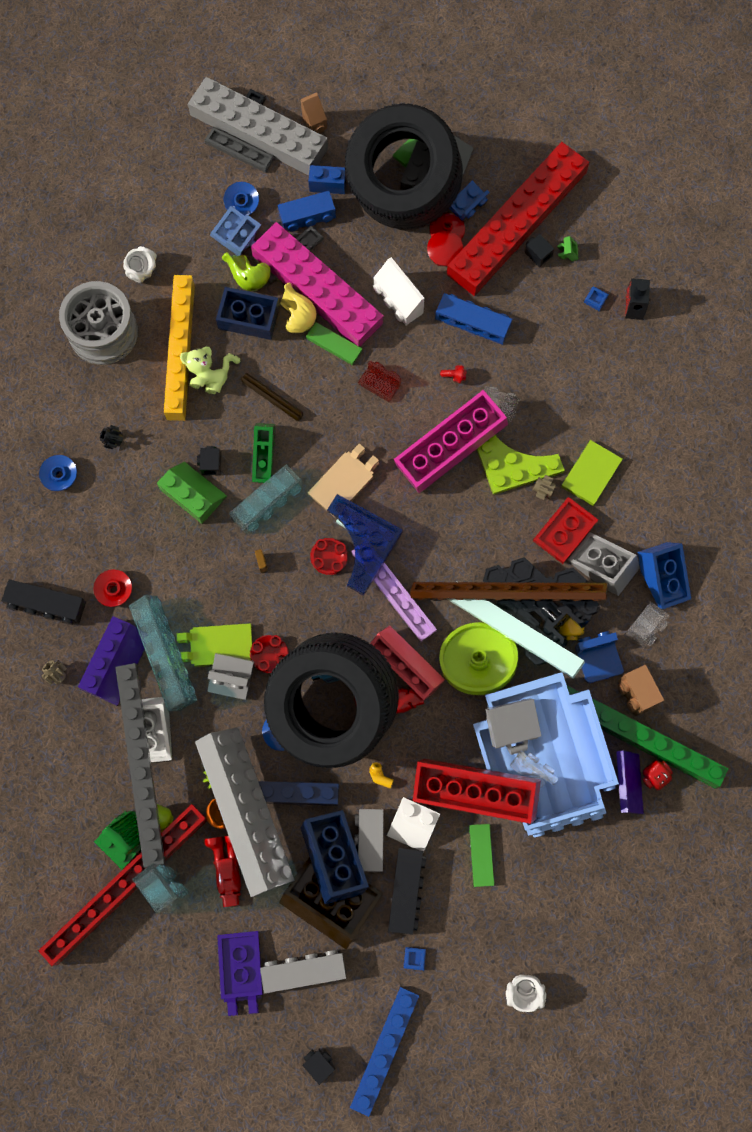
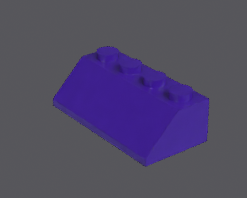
[78,616,151,706]

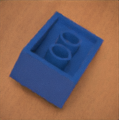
[637,542,691,610]

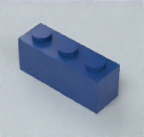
[278,191,336,232]

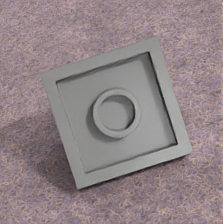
[207,653,254,700]

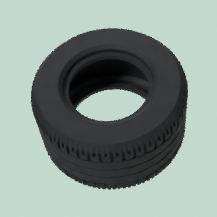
[345,103,463,230]
[264,633,399,768]

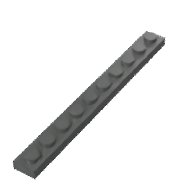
[116,663,166,868]

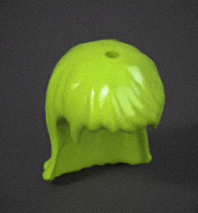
[222,252,271,292]

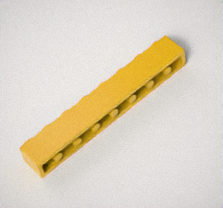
[164,275,195,421]

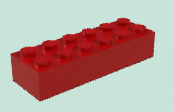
[413,759,541,824]

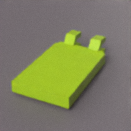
[177,623,252,667]

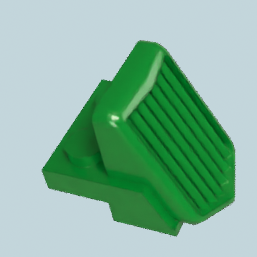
[94,811,141,870]

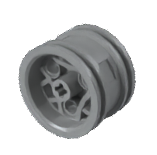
[59,281,138,365]

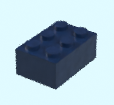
[216,287,280,340]

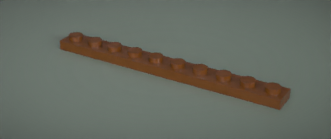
[410,582,608,601]

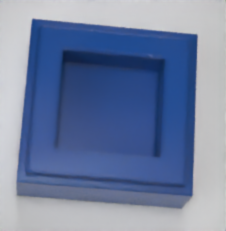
[584,286,609,311]
[404,947,426,971]

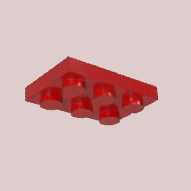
[533,497,598,564]

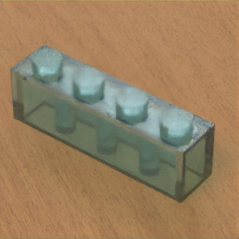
[229,464,303,534]

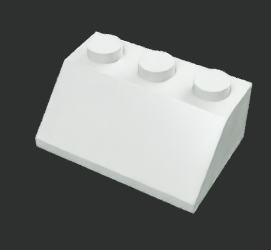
[373,257,424,325]

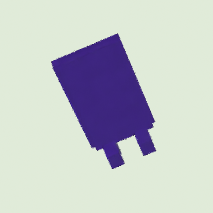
[217,931,263,1016]

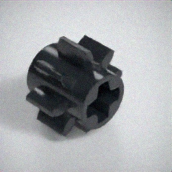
[100,425,123,449]

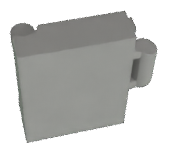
[485,698,541,755]

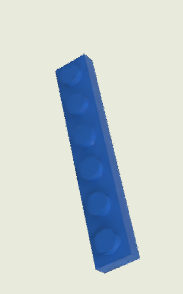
[350,987,419,1117]

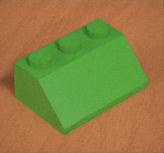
[157,462,227,524]

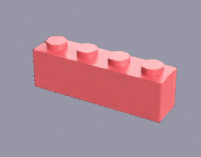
[370,625,445,700]

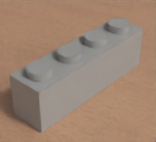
[260,949,347,993]

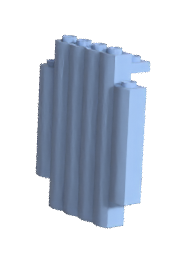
[473,672,619,837]

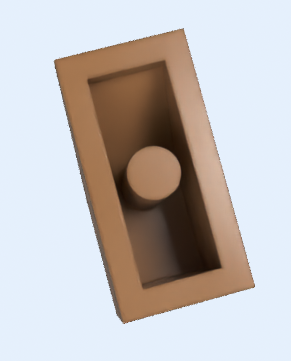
[301,92,328,134]

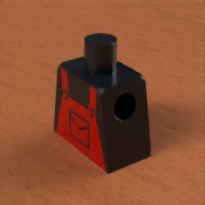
[625,278,650,320]

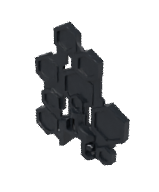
[483,557,599,666]

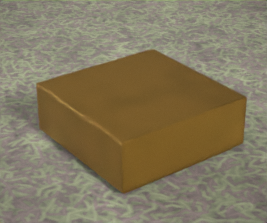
[254,549,268,573]

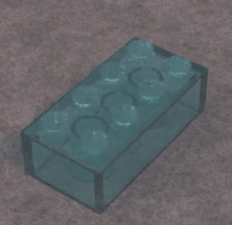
[132,863,189,914]

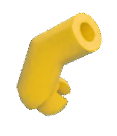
[369,762,394,789]

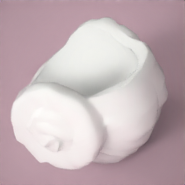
[123,246,157,283]
[506,975,546,1012]

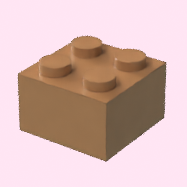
[618,665,664,716]

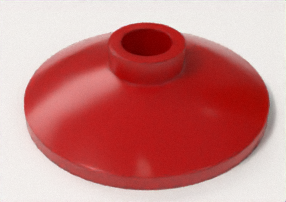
[430,213,465,240]
[93,569,132,607]

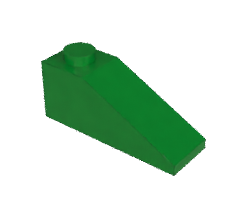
[252,423,275,483]

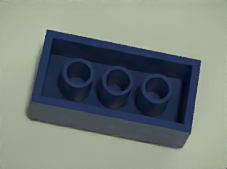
[300,810,369,905]

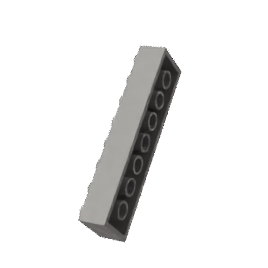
[188,77,328,175]
[195,727,295,897]

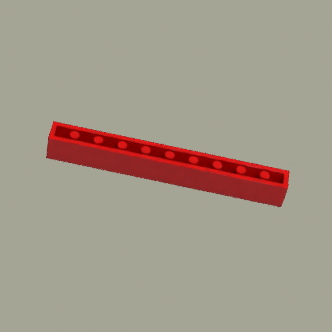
[38,804,207,966]

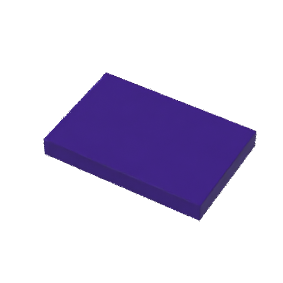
[616,751,644,814]

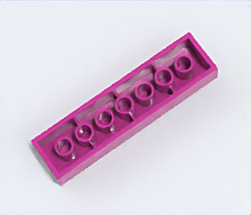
[251,222,384,347]

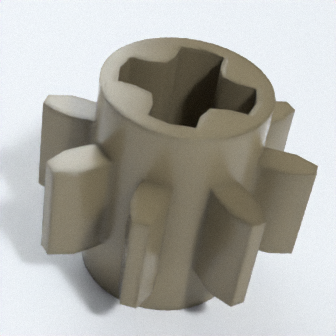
[533,475,556,500]
[42,660,67,685]

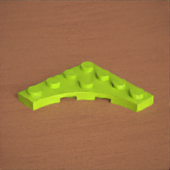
[476,435,565,495]

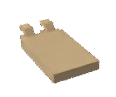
[308,444,379,518]

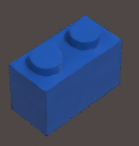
[308,165,346,194]

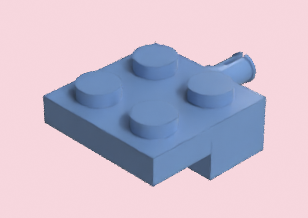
[210,206,261,256]

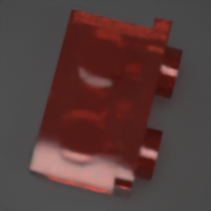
[358,360,401,402]

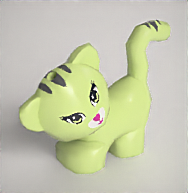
[180,347,241,394]

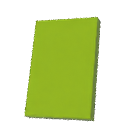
[561,440,622,506]

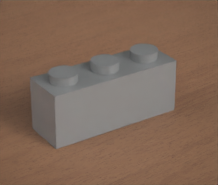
[355,809,383,872]

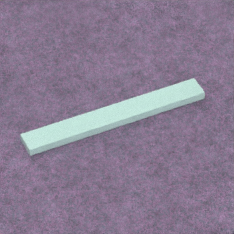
[446,598,585,679]

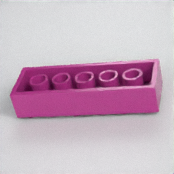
[394,390,508,493]

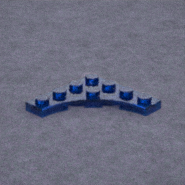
[327,494,403,596]

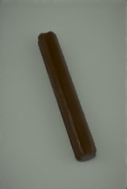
[241,373,303,421]

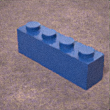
[435,293,512,345]

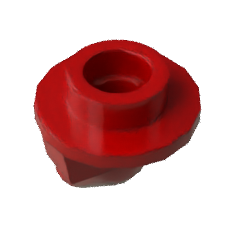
[440,365,467,384]

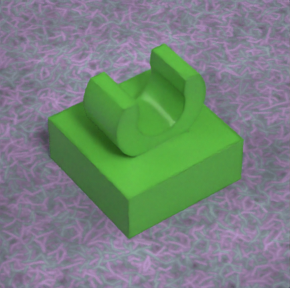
[558,236,578,261]

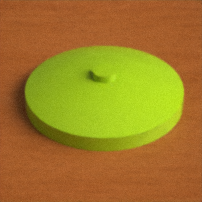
[439,622,518,695]

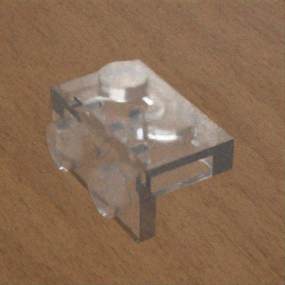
[510,750,558,788]

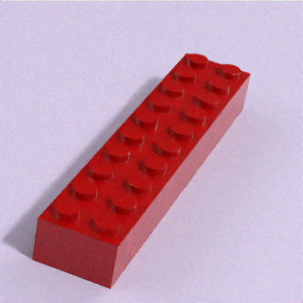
[447,142,590,297]

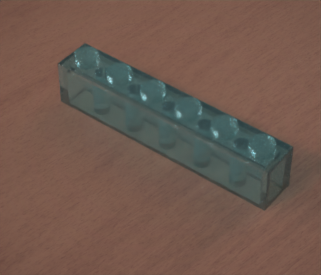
[129,595,197,711]

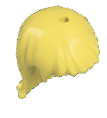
[280,282,317,333]

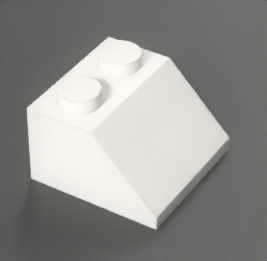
[387,797,440,853]

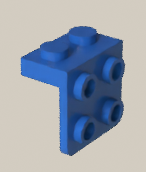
[575,631,624,683]

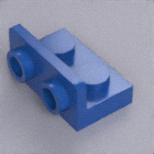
[449,180,490,220]

